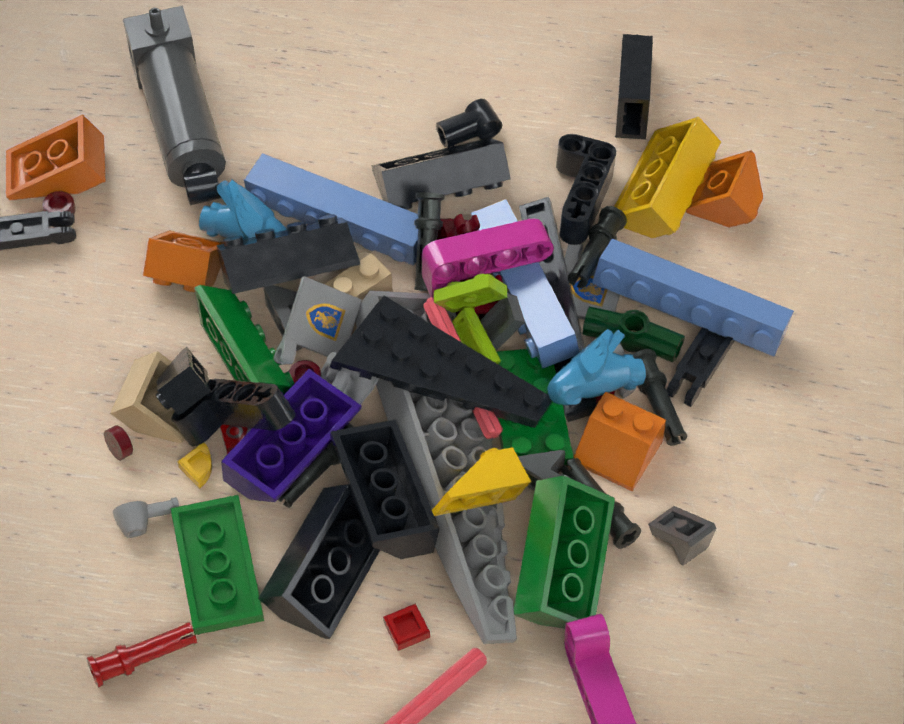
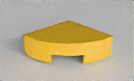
[177,443,212,489]

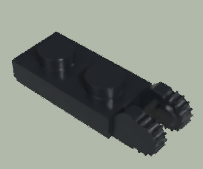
[0,211,76,250]
[667,327,734,407]

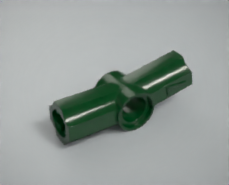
[582,306,685,363]

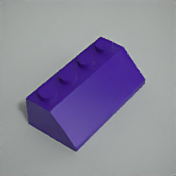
[221,369,362,503]

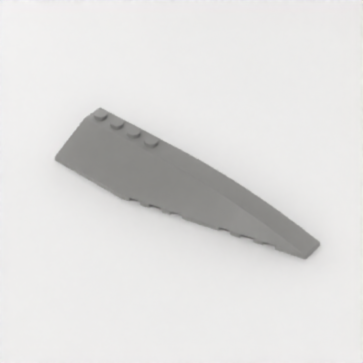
[355,291,517,644]

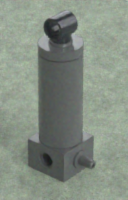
[123,5,226,206]

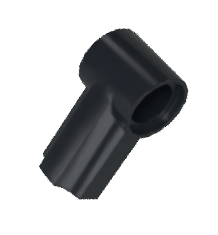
[436,99,503,148]

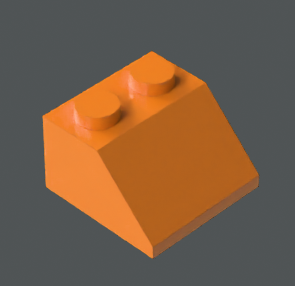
[143,230,224,292]
[574,392,666,492]

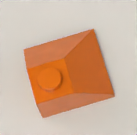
[686,150,763,228]

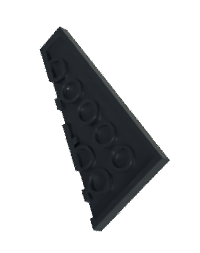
[329,295,553,428]

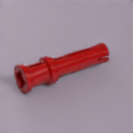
[86,622,197,688]

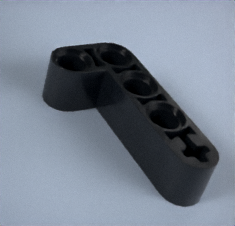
[556,134,616,245]
[171,379,296,446]

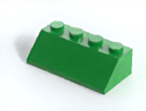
[194,285,295,395]
[514,475,615,629]

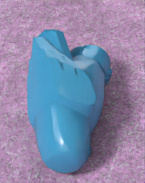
[199,180,287,240]
[547,329,646,405]

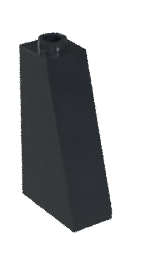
[615,34,653,140]

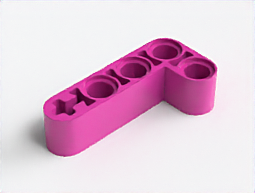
[422,218,554,298]
[564,613,636,724]

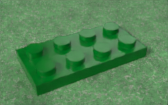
[496,349,574,466]
[170,495,264,635]

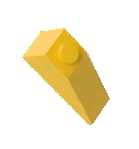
[431,447,531,516]

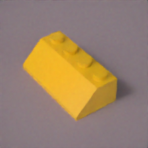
[614,117,721,238]

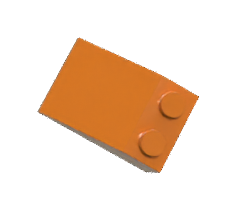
[6,114,106,200]

